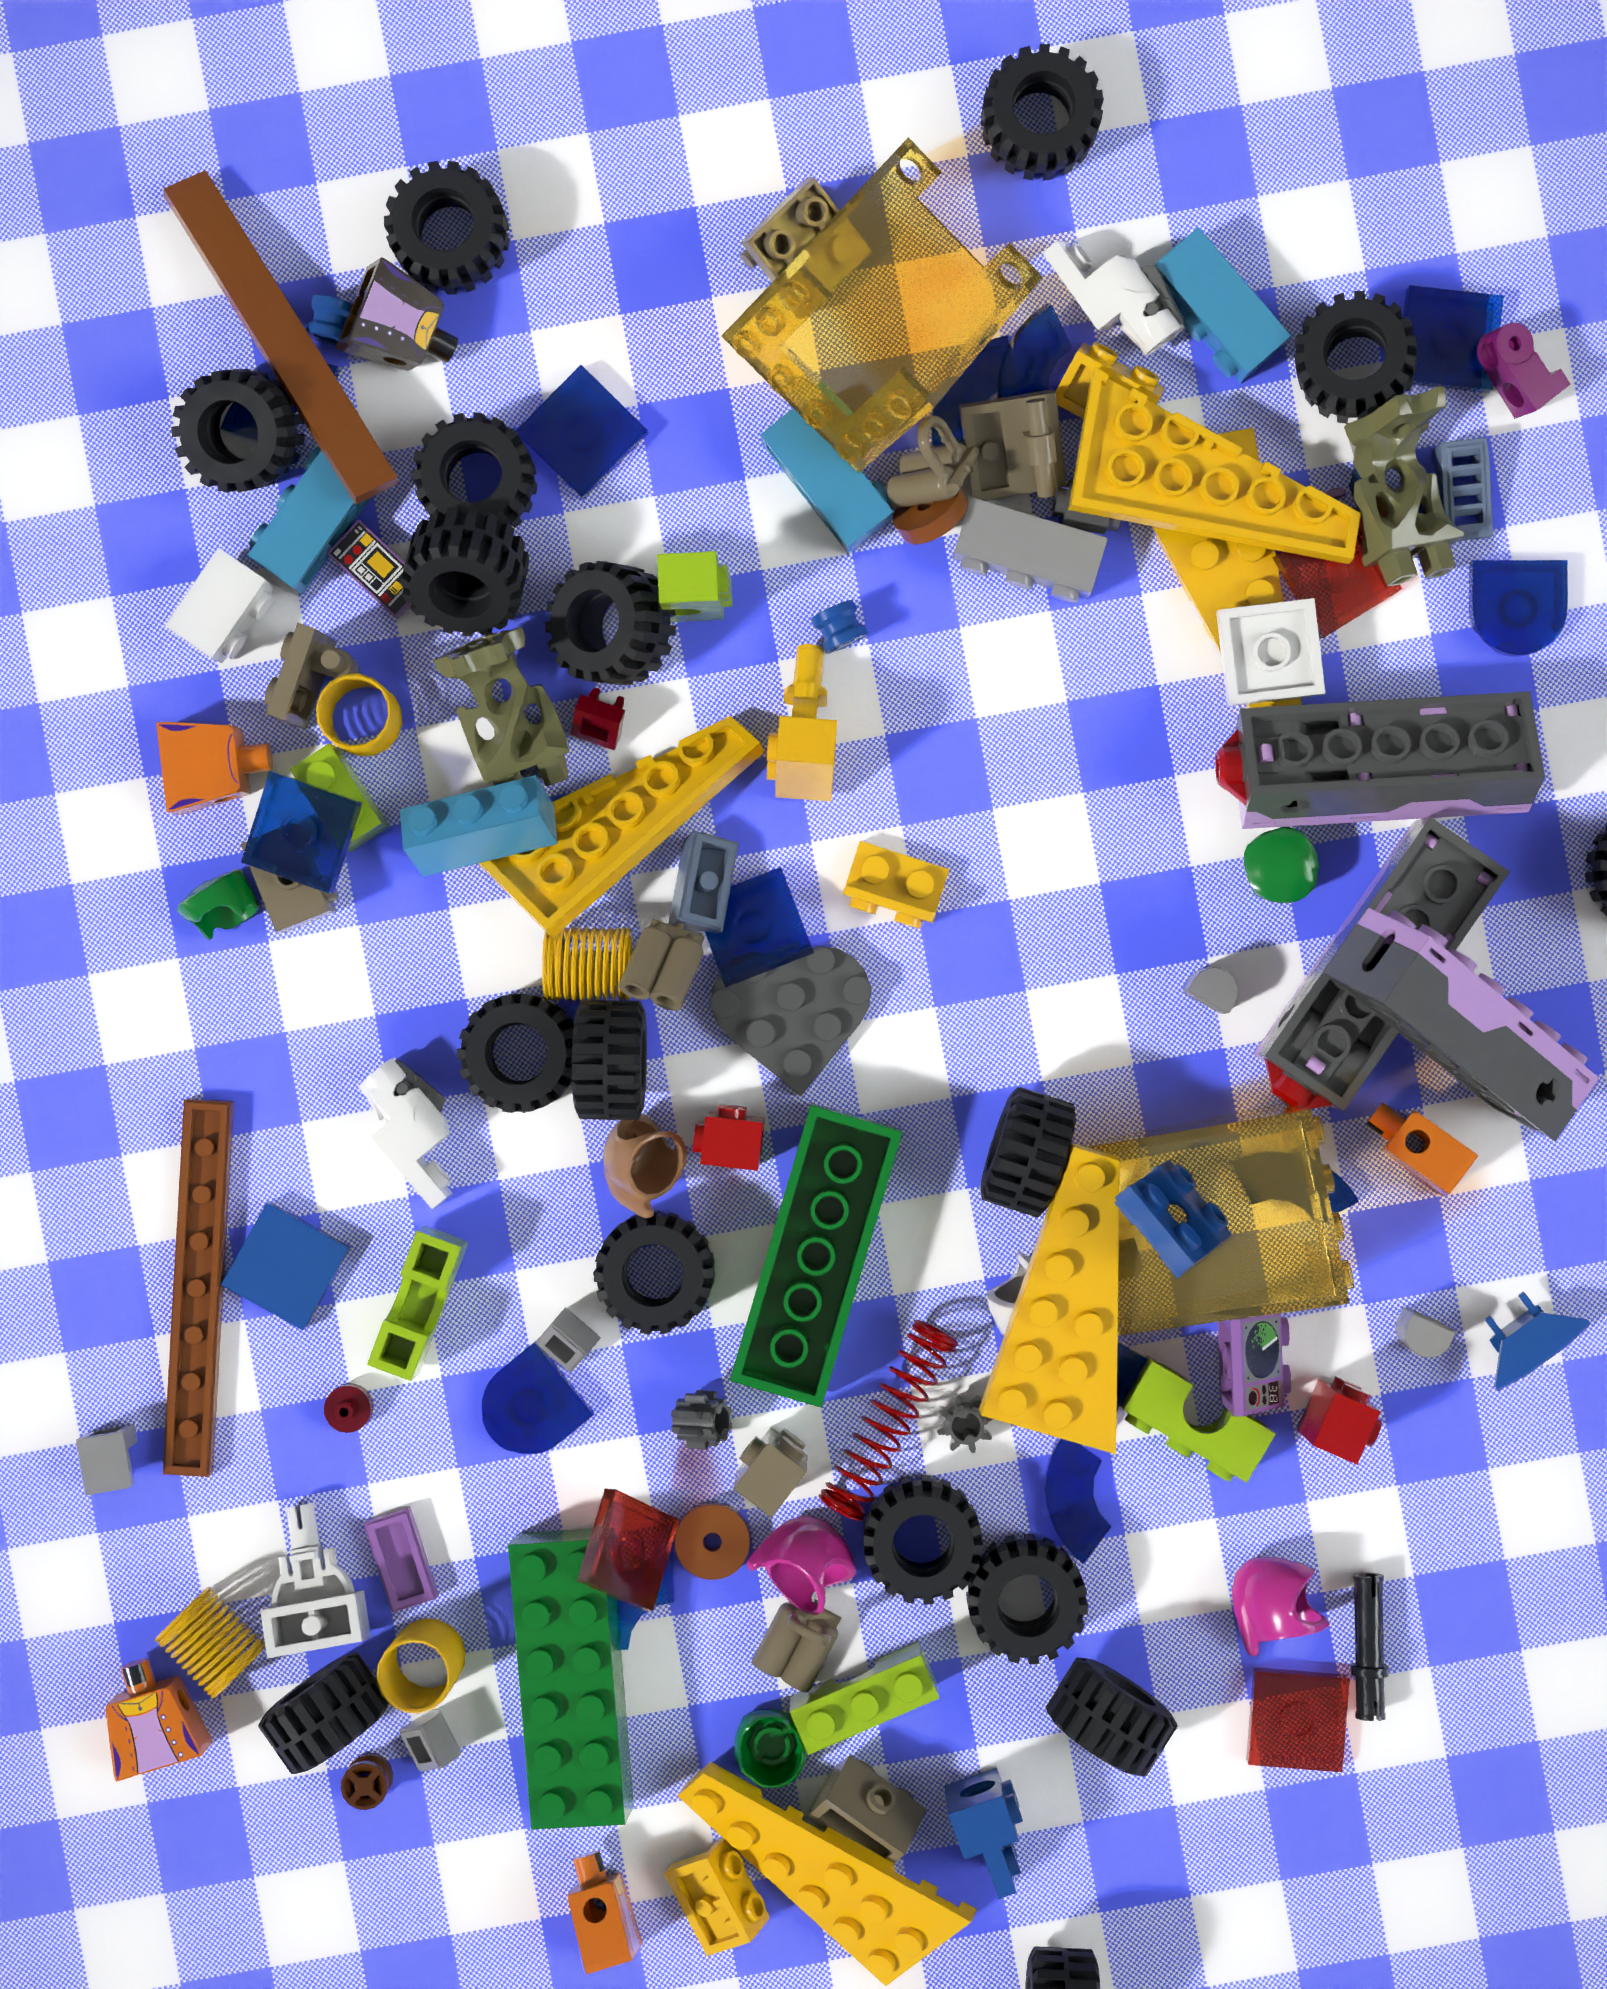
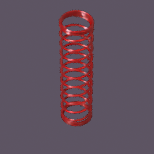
[819,1319,959,1521]

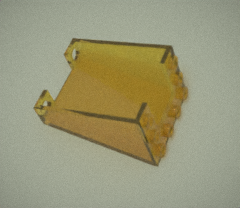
[721,137,1043,473]
[1078,1103,1354,1336]

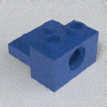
[1114,1159,1233,1279]
[944,1767,1023,1899]

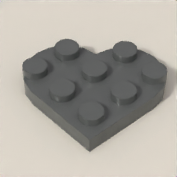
[710,946,872,1096]

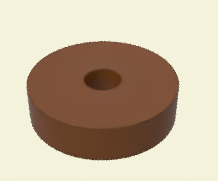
[893,488,968,545]
[675,1501,751,1580]

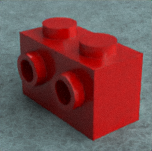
[692,1104,765,1171]
[1296,1376,1382,1465]

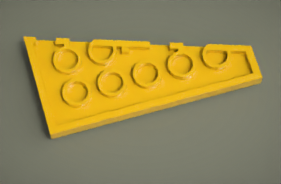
[1068,367,1361,564]
[1152,427,1302,708]
[478,716,765,939]
[979,1143,1120,1454]
[678,1762,977,1986]

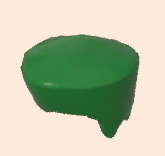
[1244,827,1320,903]
[177,869,260,940]
[734,1709,808,1788]

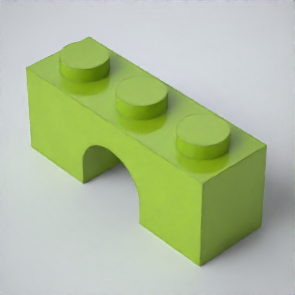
[657,551,733,622]
[367,1225,469,1381]
[1119,1355,1276,1483]
[789,1641,940,1755]

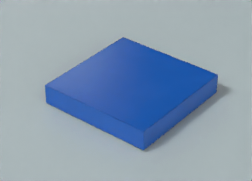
[221,1201,351,1330]

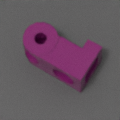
[1477,323,1571,419]

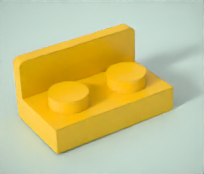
[1055,342,1165,419]
[842,841,950,929]
[664,1838,769,1956]

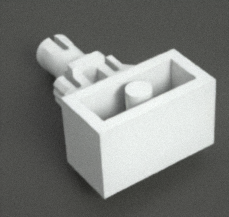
[260,1503,371,1659]

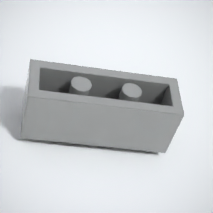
[952,497,1108,603]

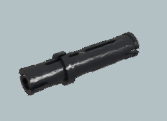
[1350,1572,1389,1721]

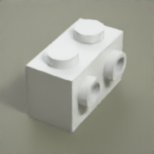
[165,547,275,664]

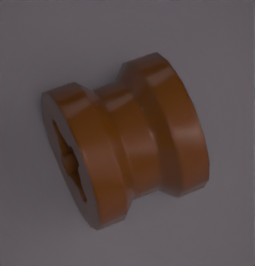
[340,1752,394,1810]

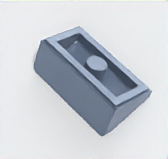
[668,831,739,933]

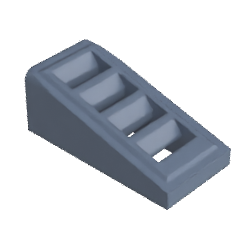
[1433,437,1493,541]

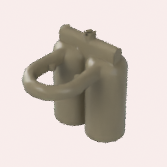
[887,416,979,508]
[619,918,705,1011]
[751,1599,842,1693]

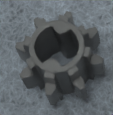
[671,1390,733,1450]
[936,1393,993,1454]

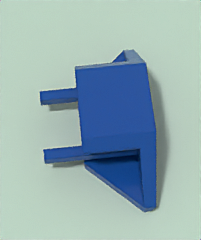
[1484,1291,1590,1392]

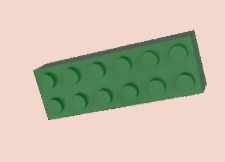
[730,1102,903,1408]
[508,1527,634,1830]

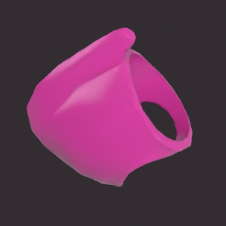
[747,1515,856,1615]
[1232,1557,1330,1656]

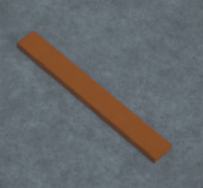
[163,170,398,505]
[163,1099,234,1477]

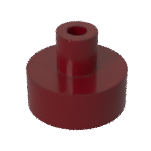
[324,1383,374,1433]

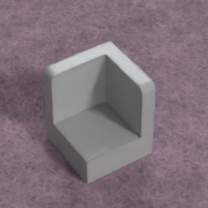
[76,1424,138,1496]

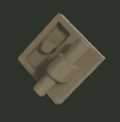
[740,177,871,316]
[959,389,1067,501]
[264,622,360,730]

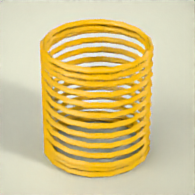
[316,673,403,757]
[542,926,633,1001]
[155,1587,265,1699]
[377,1618,466,1714]

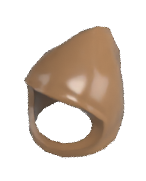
[603,1114,687,1218]

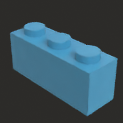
[1154,227,1291,384]
[760,399,893,554]
[247,445,371,595]
[400,775,558,877]

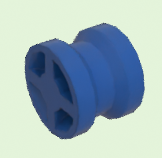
[305,295,352,346]
[811,599,869,654]

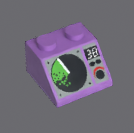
[1217,1305,1291,1416]

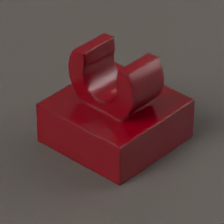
[571,687,626,751]

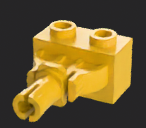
[767,644,838,802]

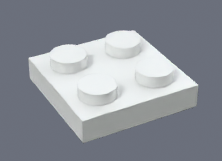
[1216,598,1326,707]

